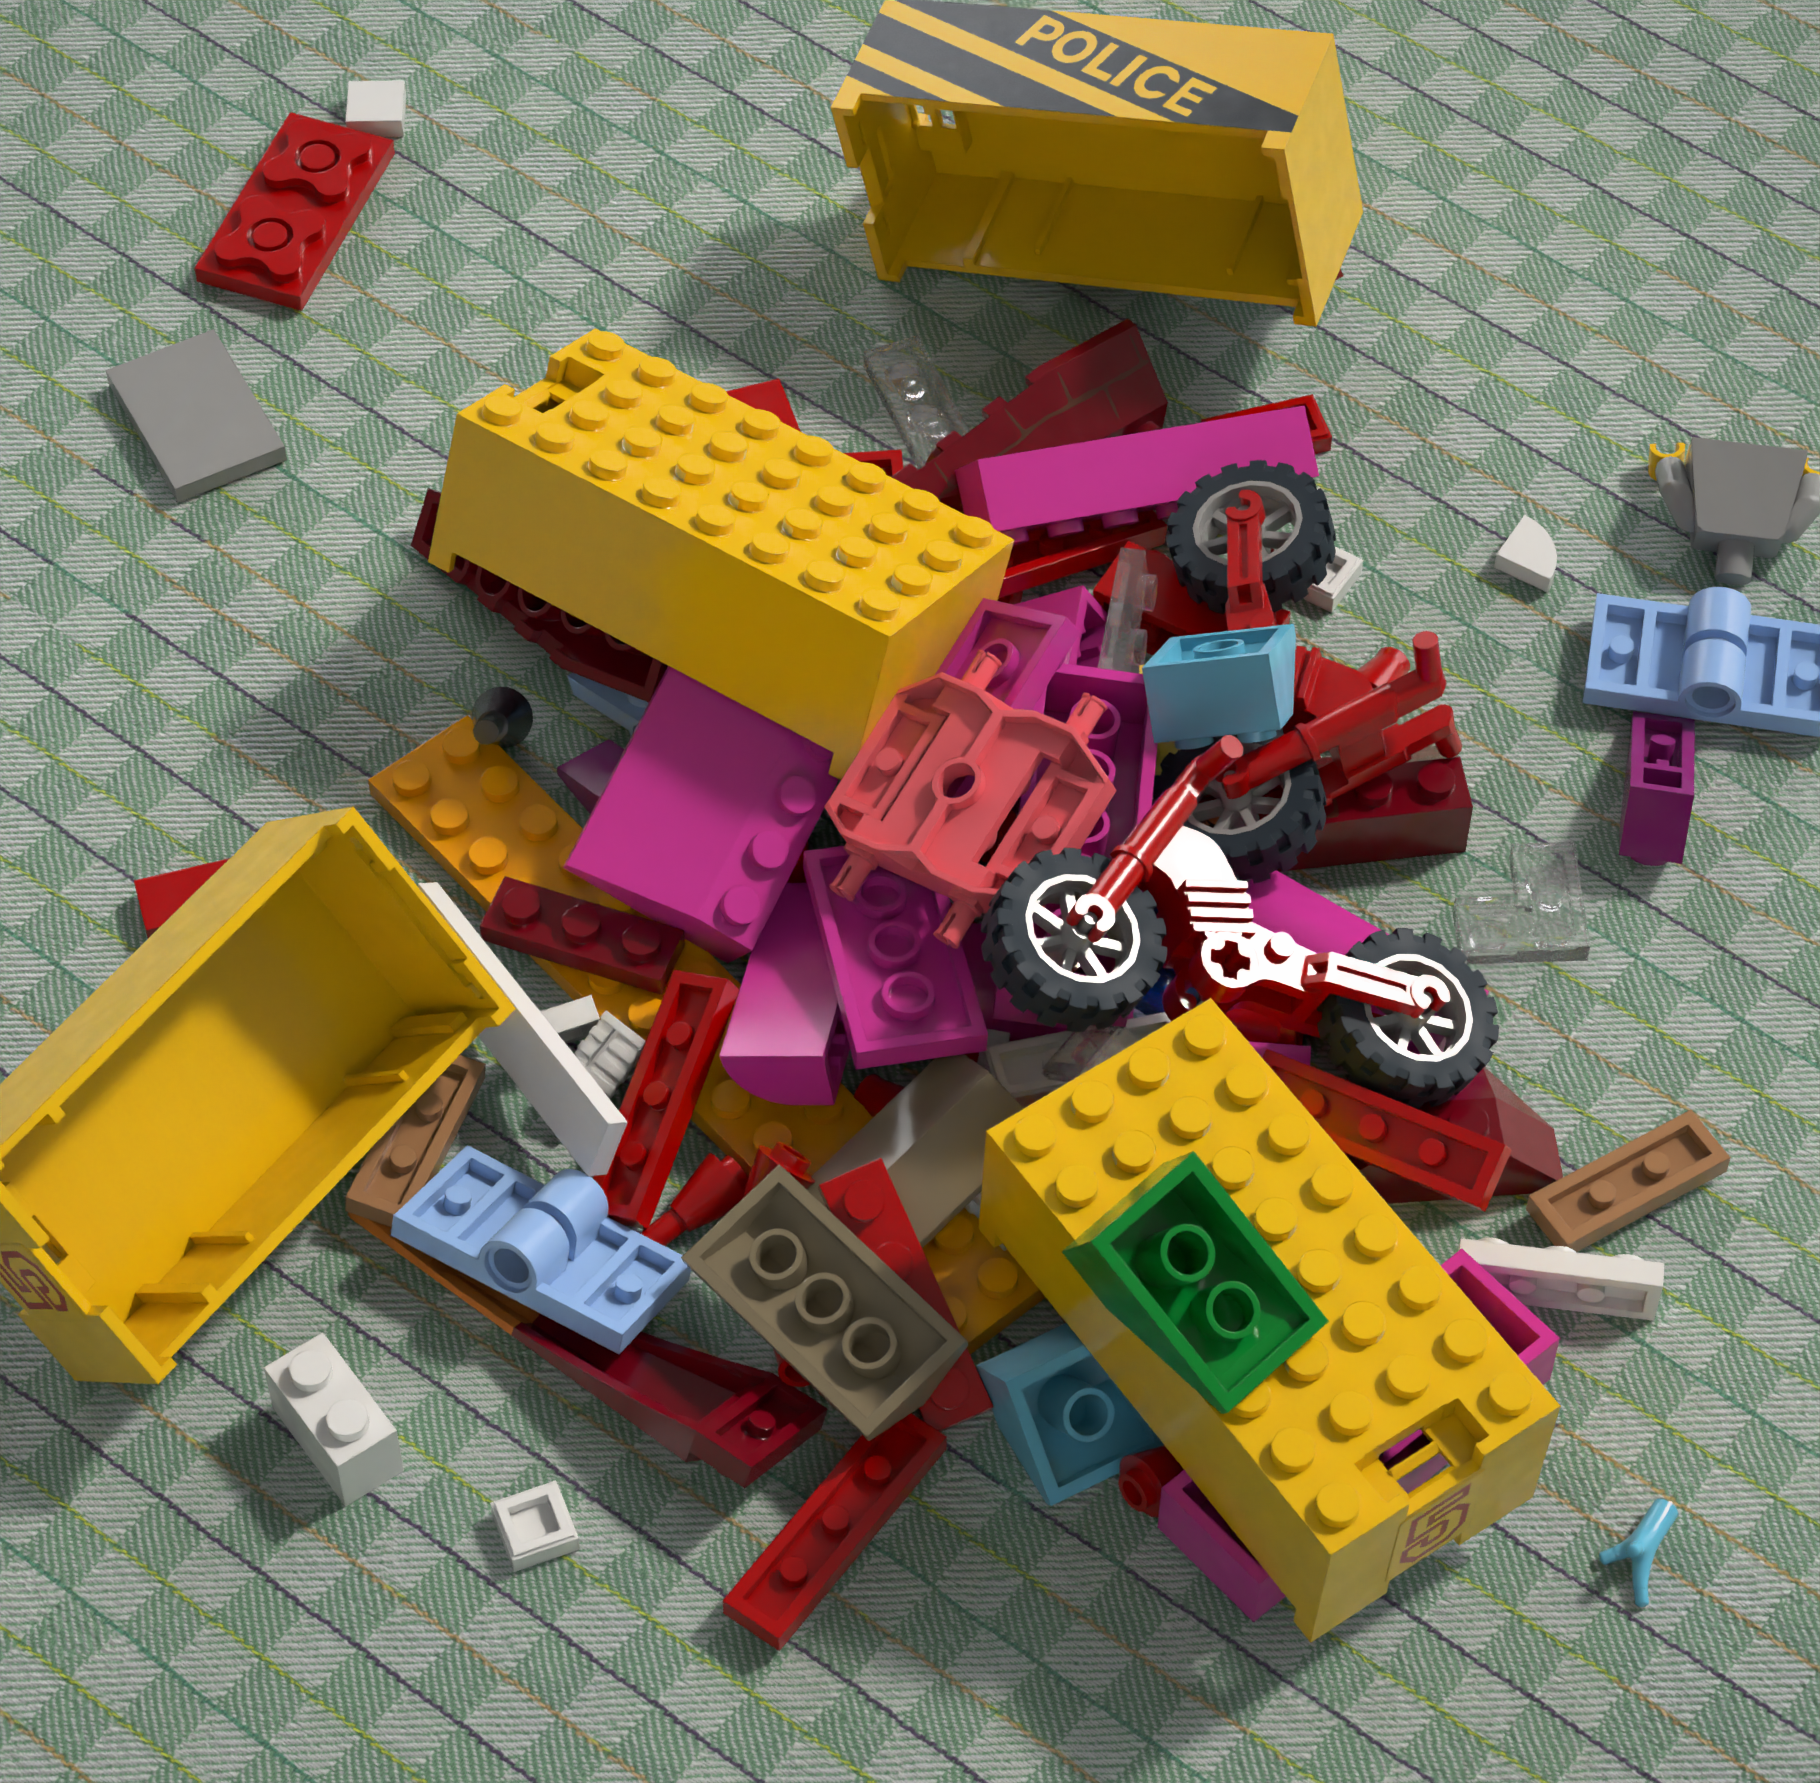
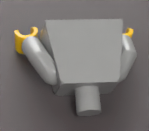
[1648,437,1820,585]

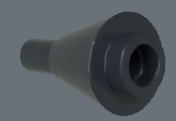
[472,687,533,748]

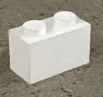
[264,1332,404,1507]

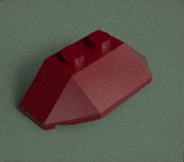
[1346,1067,1563,1204]

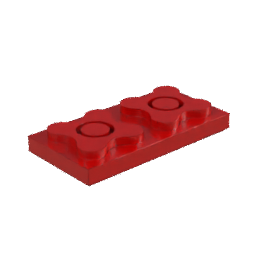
[194,112,395,311]

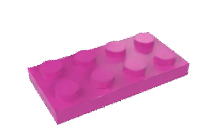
[935,598,1081,798]
[803,846,988,1070]

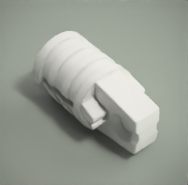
[574,1010,646,1099]

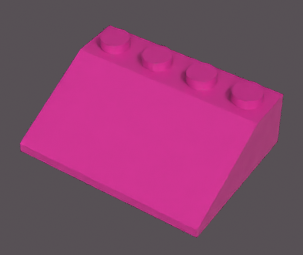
[563,666,839,964]

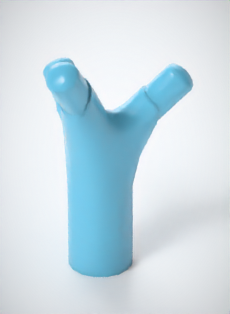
[1599,1499,1678,1607]

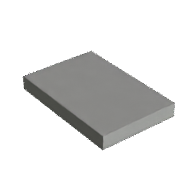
[106,329,287,503]

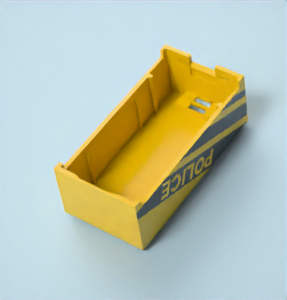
[830,0,1363,327]

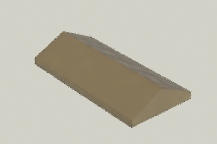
[807,1054,1024,1248]
[681,1164,969,1441]

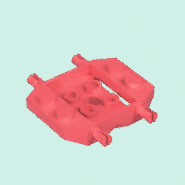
[824,650,1117,949]

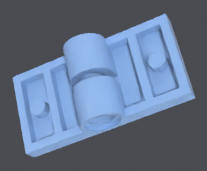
[1582,587,1820,737]
[391,1145,691,1354]

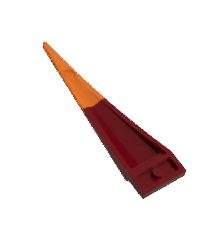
[348,1212,828,1488]

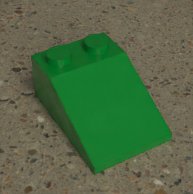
[1062,1151,1329,1414]

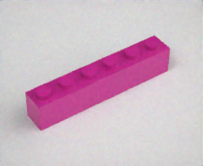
[955,406,1319,545]

